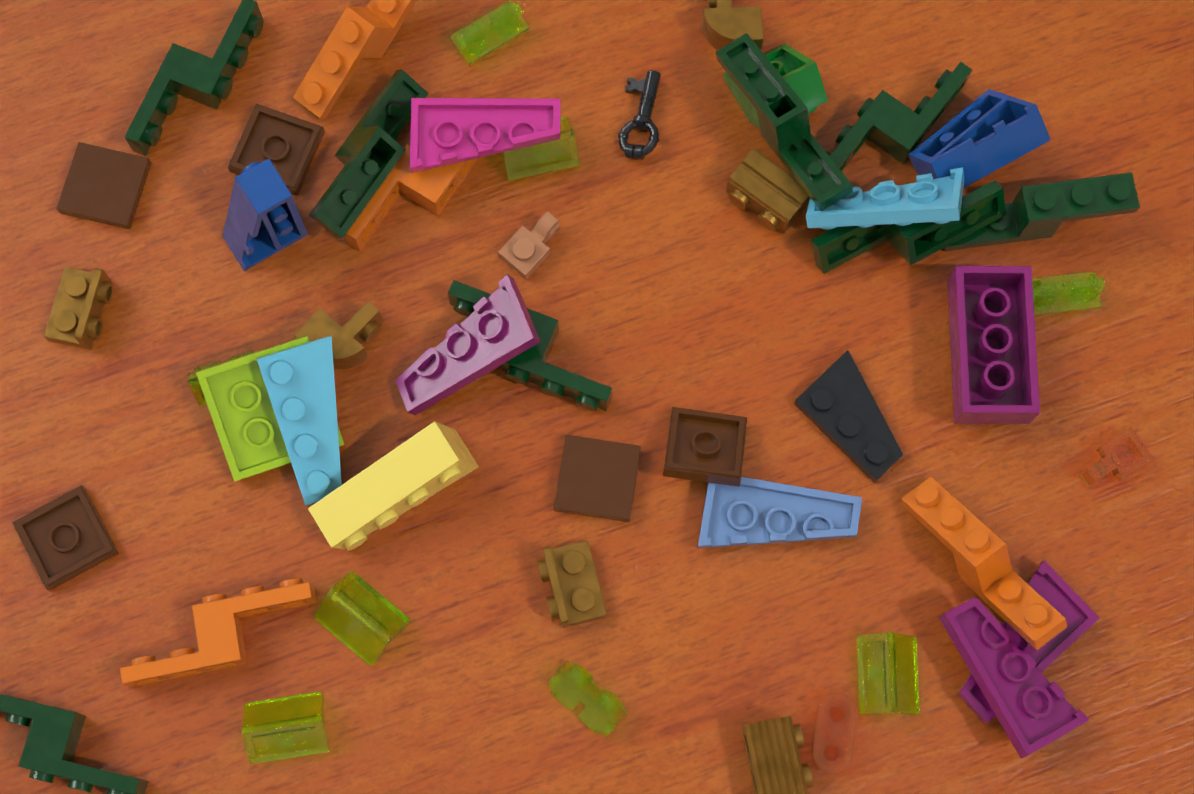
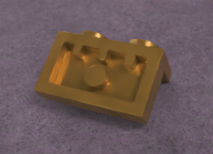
[44,267,113,350]
[537,540,607,628]

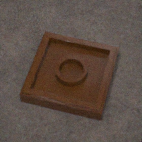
[228,104,325,195]
[56,142,151,230]
[663,407,747,487]
[554,435,641,522]
[12,485,119,591]

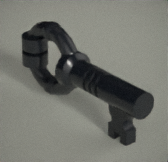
[618,70,661,160]

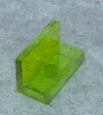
[502,117,580,181]
[314,571,411,666]
[857,632,919,716]
[242,692,329,764]

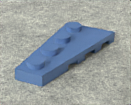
[697,477,862,549]

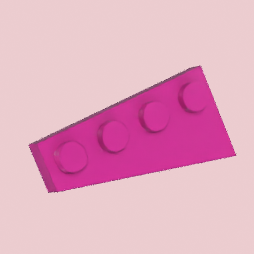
[410,98,560,173]

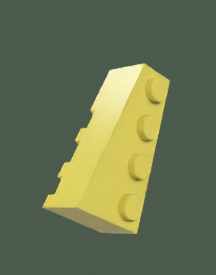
[308,421,479,551]

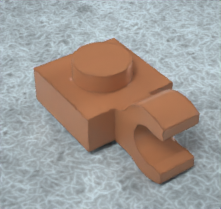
[498,211,560,280]

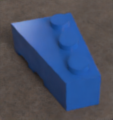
[908,89,1051,188]
[223,158,308,271]

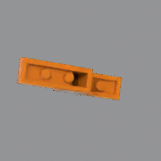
[293,0,417,119]
[345,144,479,252]
[901,477,1067,650]
[120,578,317,688]

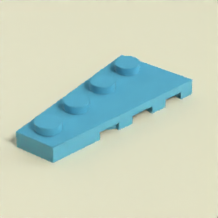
[806,167,964,229]
[257,335,342,506]

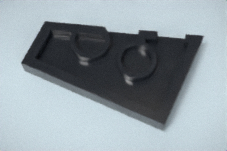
[794,350,903,483]

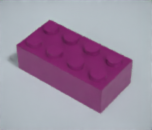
[947,266,1040,424]

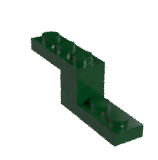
[125,0,264,156]
[716,33,853,211]
[826,62,972,171]
[309,70,429,239]
[943,172,1140,251]
[811,180,1006,274]
[448,280,612,412]
[0,694,148,794]

